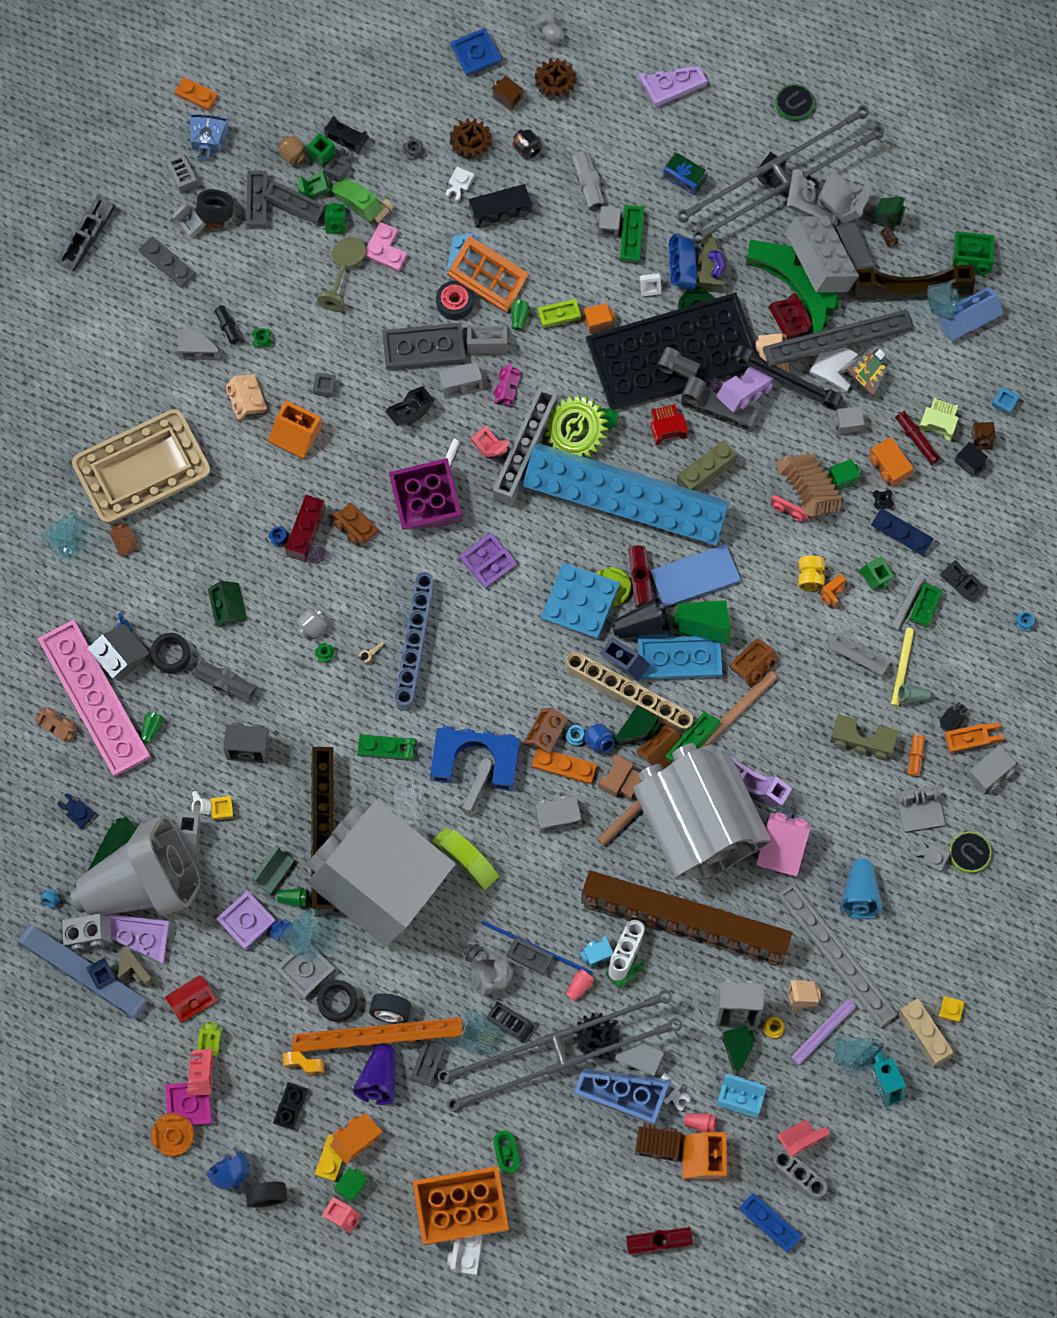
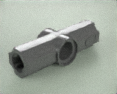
[194,660,257,703]

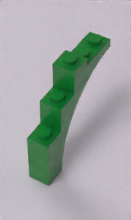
[746,239,840,334]

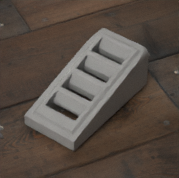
[165,153,198,194]

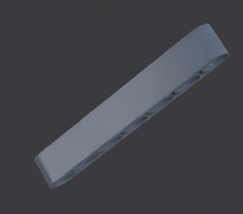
[395,572,434,711]
[17,924,148,1020]

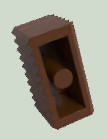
[635,1124,681,1161]

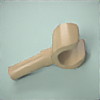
[359,641,385,664]

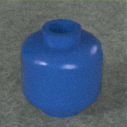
[584,723,615,754]

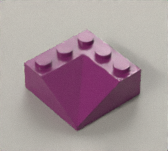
[389,458,463,530]

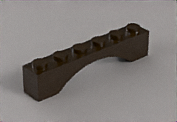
[853,265,975,300]

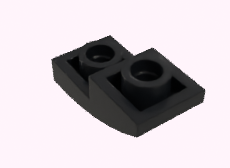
[273,1082,309,1130]

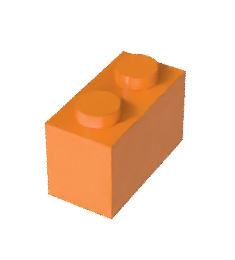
[869,437,914,487]
[330,1113,382,1164]

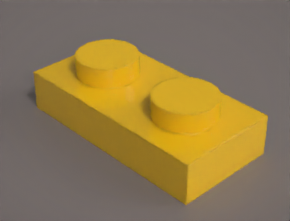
[315,1134,343,1182]

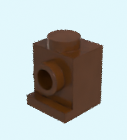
[971,422,996,450]

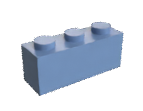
[937,287,1003,340]

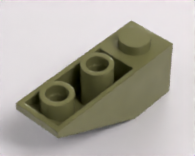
[696,234,726,293]

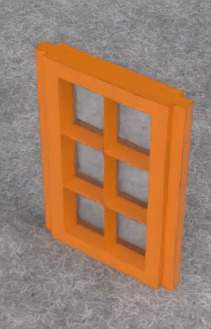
[446,235,529,313]

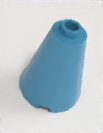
[840,858,882,919]

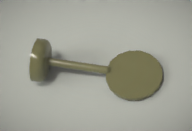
[317,237,366,312]

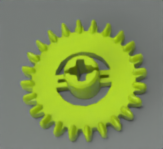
[545,395,609,458]

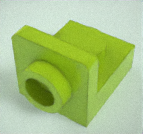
[197,1022,223,1056]

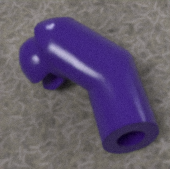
[708,250,726,280]

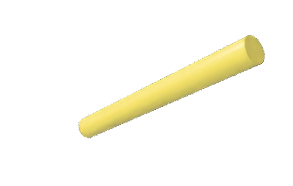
[891,628,914,707]

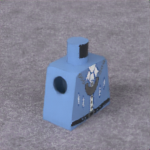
[190,113,229,161]

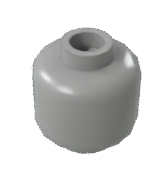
[297,608,327,638]

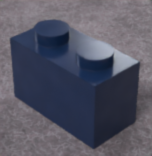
[600,637,650,681]

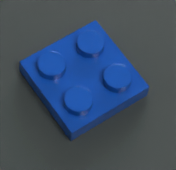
[450,28,501,77]

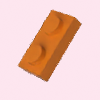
[174,77,218,111]

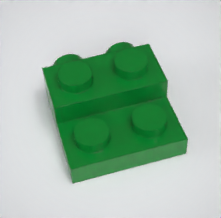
[952,231,995,275]

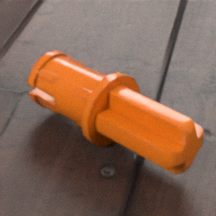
[908,735,925,776]

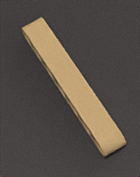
[566,652,693,734]

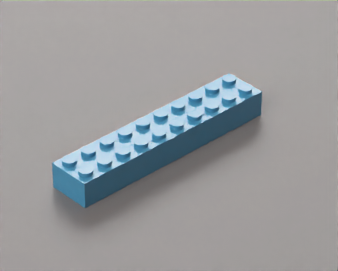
[523,443,730,545]

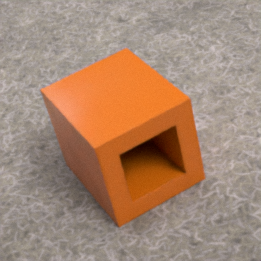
[584,303,615,334]

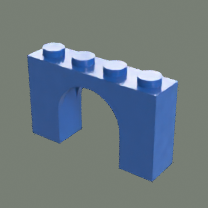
[430,726,519,791]

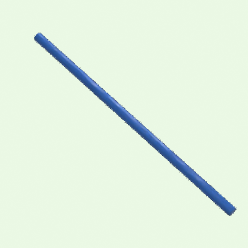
[482,920,592,975]

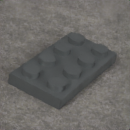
[382,323,465,370]

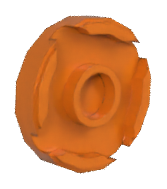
[151,1113,194,1156]

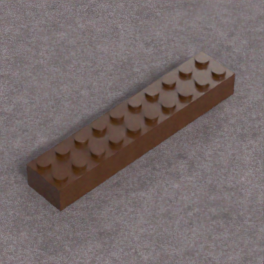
[581,870,793,966]

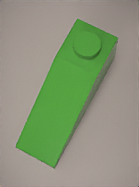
[329,177,383,223]

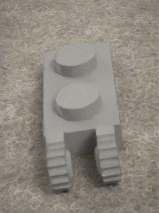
[461,758,494,817]

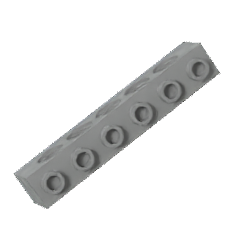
[493,387,559,506]

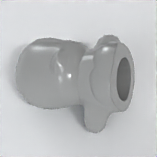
[535,12,564,45]

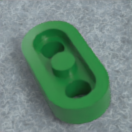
[493,1131,520,1174]

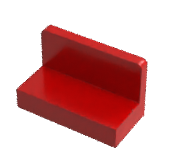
[165,975,217,1023]

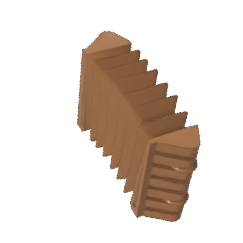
[776,453,843,516]

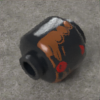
[513,129,541,159]

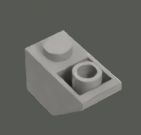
[176,812,202,861]
[615,1041,666,1077]

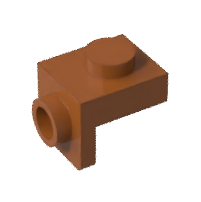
[108,522,138,556]

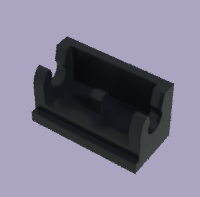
[324,116,369,154]

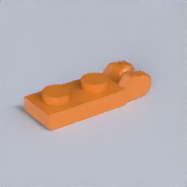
[944,722,1005,754]

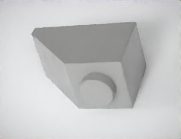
[178,327,219,360]

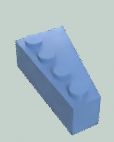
[574,1069,671,1124]

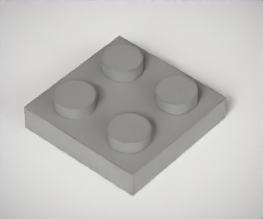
[275,939,335,999]

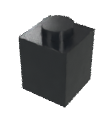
[954,441,988,477]

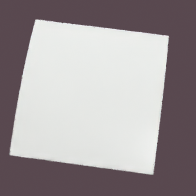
[809,347,858,392]

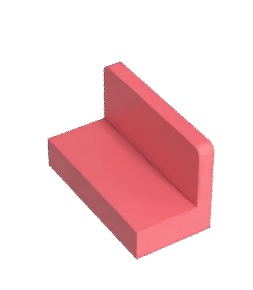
[777,1120,830,1157]

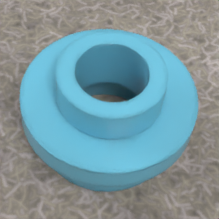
[566,725,586,746]

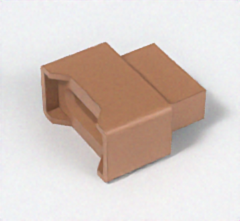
[598,754,641,800]

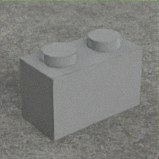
[967,745,1016,794]
[535,795,581,833]

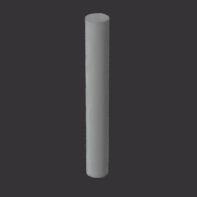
[891,576,925,631]

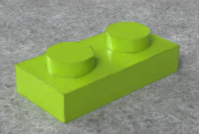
[538,299,581,328]

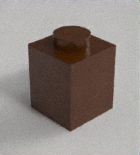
[492,75,523,111]

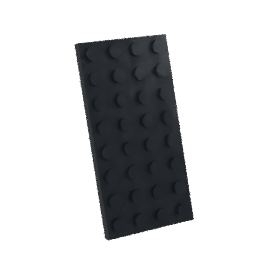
[585,292,760,410]

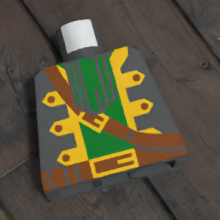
[838,349,887,398]

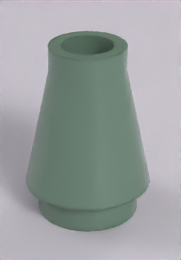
[898,683,931,704]

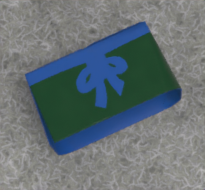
[663,152,708,195]

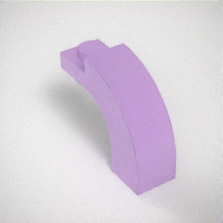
[731,756,792,806]

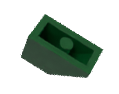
[615,705,659,746]
[721,1025,756,1076]

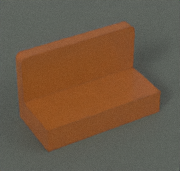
[636,724,681,769]

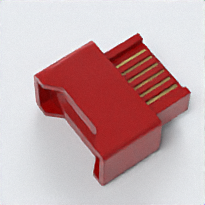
[650,404,689,446]

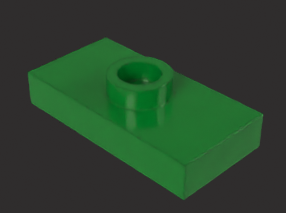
[909,583,943,628]

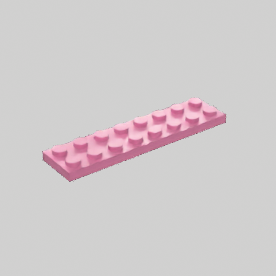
[37,619,151,777]

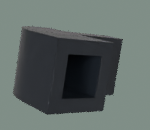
[386,386,435,427]

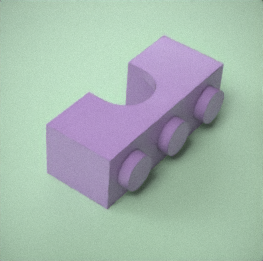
[716,367,775,412]

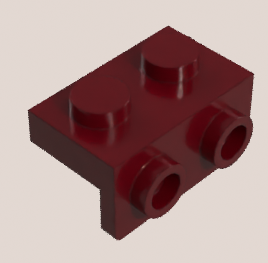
[768,293,813,339]

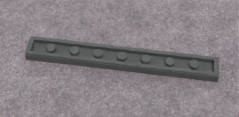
[762,310,913,367]

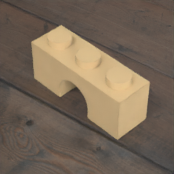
[898,998,953,1068]

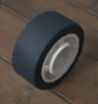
[369,993,412,1024]

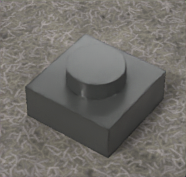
[313,373,336,396]

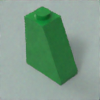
[674,600,731,644]

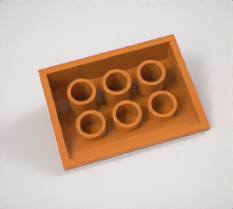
[412,1166,509,1245]

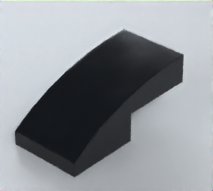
[939,560,985,602]

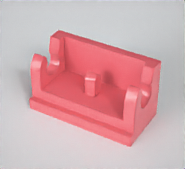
[187,1048,214,1095]

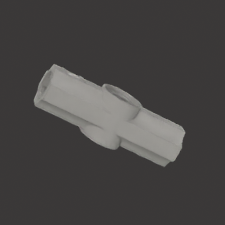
[572,151,604,211]

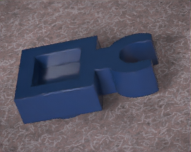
[57,793,95,830]

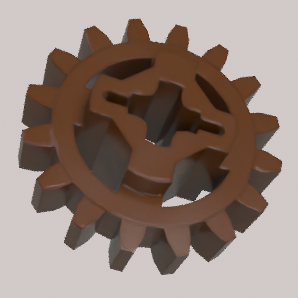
[535,58,576,99]
[450,118,492,160]

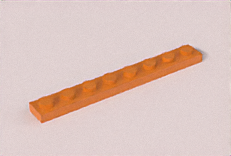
[291,1017,463,1053]

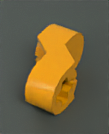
[283,1051,324,1075]

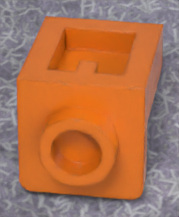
[820,574,846,609]

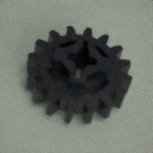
[574,1012,619,1059]

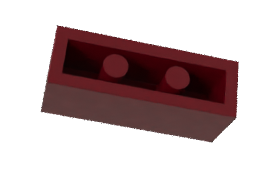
[285,494,326,562]

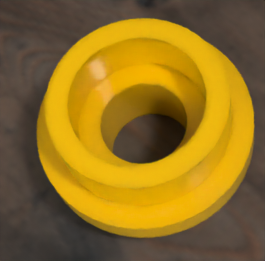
[763,1017,785,1039]

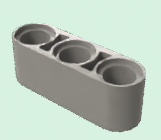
[772,1150,827,1200]

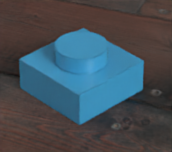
[992,387,1020,415]

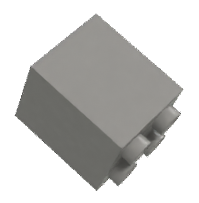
[307,799,456,947]

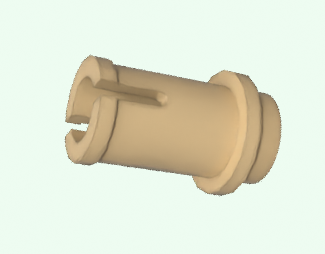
[372,199,394,224]

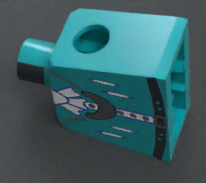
[871,1052,906,1107]

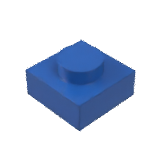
[268,919,294,941]

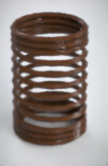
[880,227,898,248]

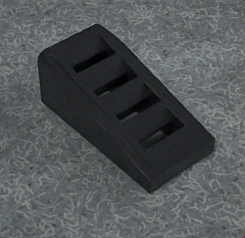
[485,1001,534,1044]

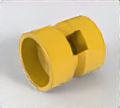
[798,555,825,591]

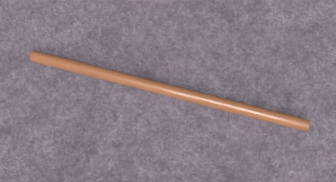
[597,671,778,847]

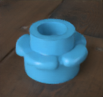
[1015,611,1036,631]
[40,889,61,908]

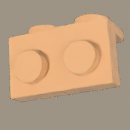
[226,374,267,420]

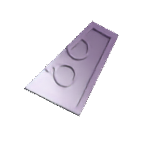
[638,66,707,108]
[106,914,170,964]

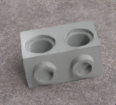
[62,914,111,951]

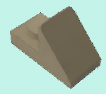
[118,946,153,988]

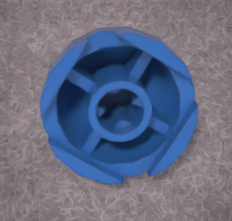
[205,1150,250,1191]

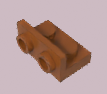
[332,502,379,547]
[729,638,779,688]
[523,707,568,753]

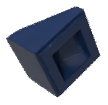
[86,958,116,989]

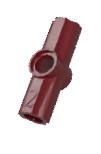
[628,545,652,608]
[626,1227,693,1255]

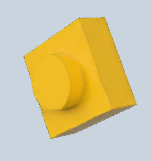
[210,796,234,821]
[938,996,965,1023]

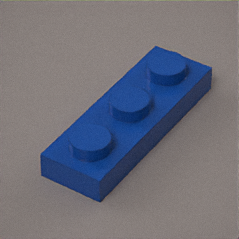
[738,1193,802,1253]

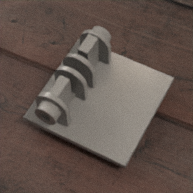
[896,785,945,832]

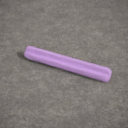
[791,999,855,1065]

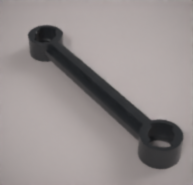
[731,346,843,411]

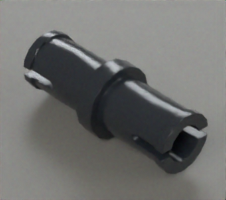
[214,305,242,345]

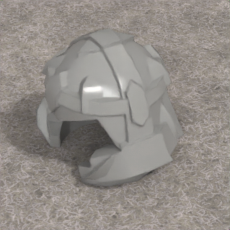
[471,951,513,996]

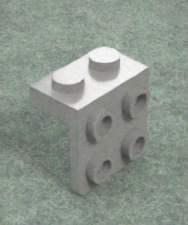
[819,171,872,224]

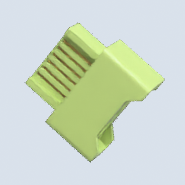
[919,398,959,441]

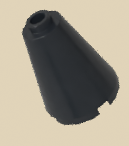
[612,597,671,639]

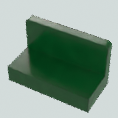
[208,581,247,627]

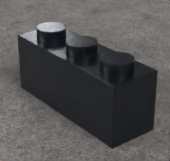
[469,184,532,228]

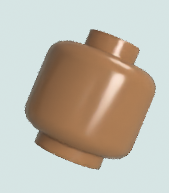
[278,136,307,165]

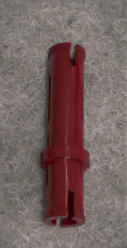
[895,410,941,465]

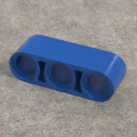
[668,234,697,290]

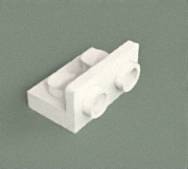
[447,1235,483,1276]

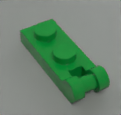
[357,734,417,761]

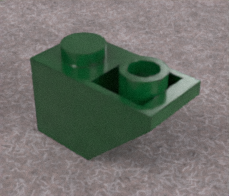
[872,197,906,231]

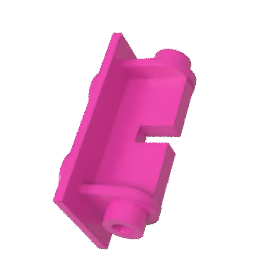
[493,363,521,407]

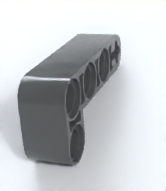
[681,377,761,432]

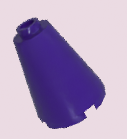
[353,1043,396,1105]

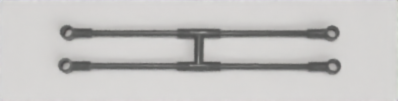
[677,105,884,244]
[438,990,682,1112]

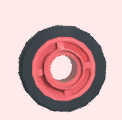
[436,280,474,320]

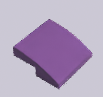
[459,532,517,588]

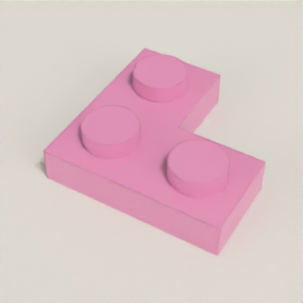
[364,222,407,272]

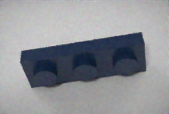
[871,508,934,556]

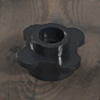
[873,489,894,509]

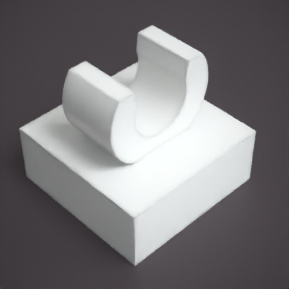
[640,273,661,297]

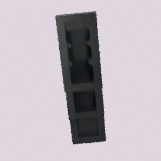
[56,195,116,271]

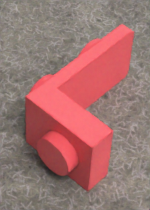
[470,426,510,457]
[770,495,809,522]

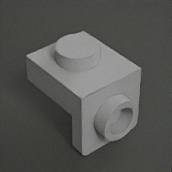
[172,203,207,238]

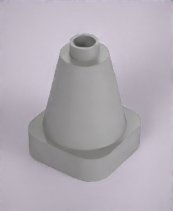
[71,815,200,916]

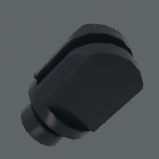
[940,702,968,732]

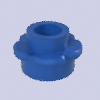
[269,527,289,546]

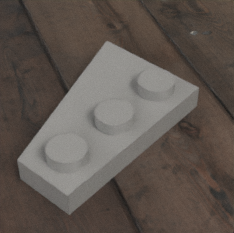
[787,169,838,227]

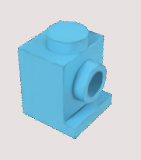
[580,936,613,968]

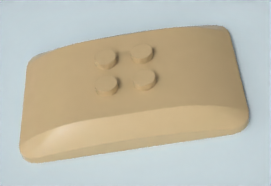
[72,410,210,523]

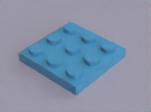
[541,563,621,640]

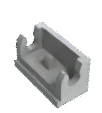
[438,362,483,399]

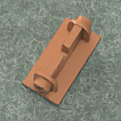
[35,707,79,742]

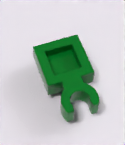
[606,954,644,989]

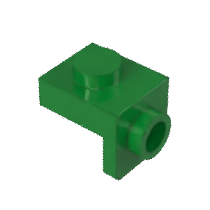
[297,171,330,199]
[325,203,346,234]

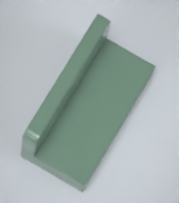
[252,845,295,895]

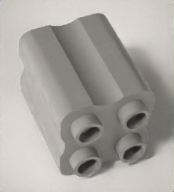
[633,743,772,880]

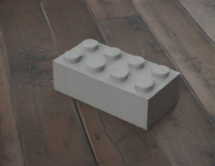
[785,216,859,292]
[715,979,764,1028]

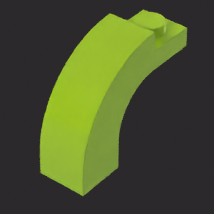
[431,827,499,891]

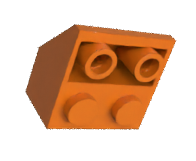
[268,400,322,459]
[682,1132,727,1180]

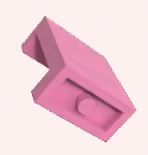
[756,812,811,877]

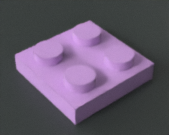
[216,890,276,950]

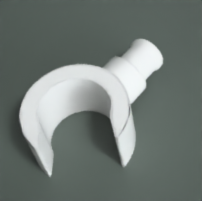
[191,791,211,815]

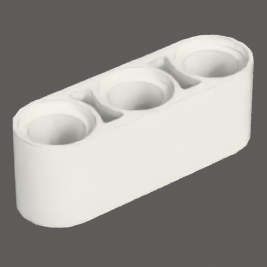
[608,920,645,981]

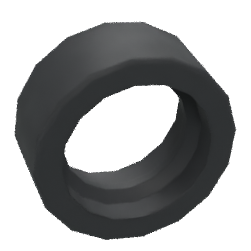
[196,189,234,223]
[151,633,191,674]
[317,980,358,1022]
[245,1181,288,1208]

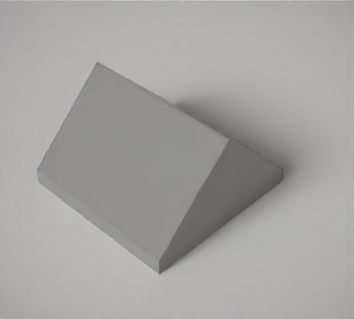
[467,326,507,355]

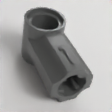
[657,347,700,379]

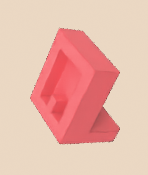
[322,1197,361,1233]

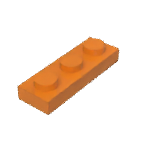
[531,747,597,785]

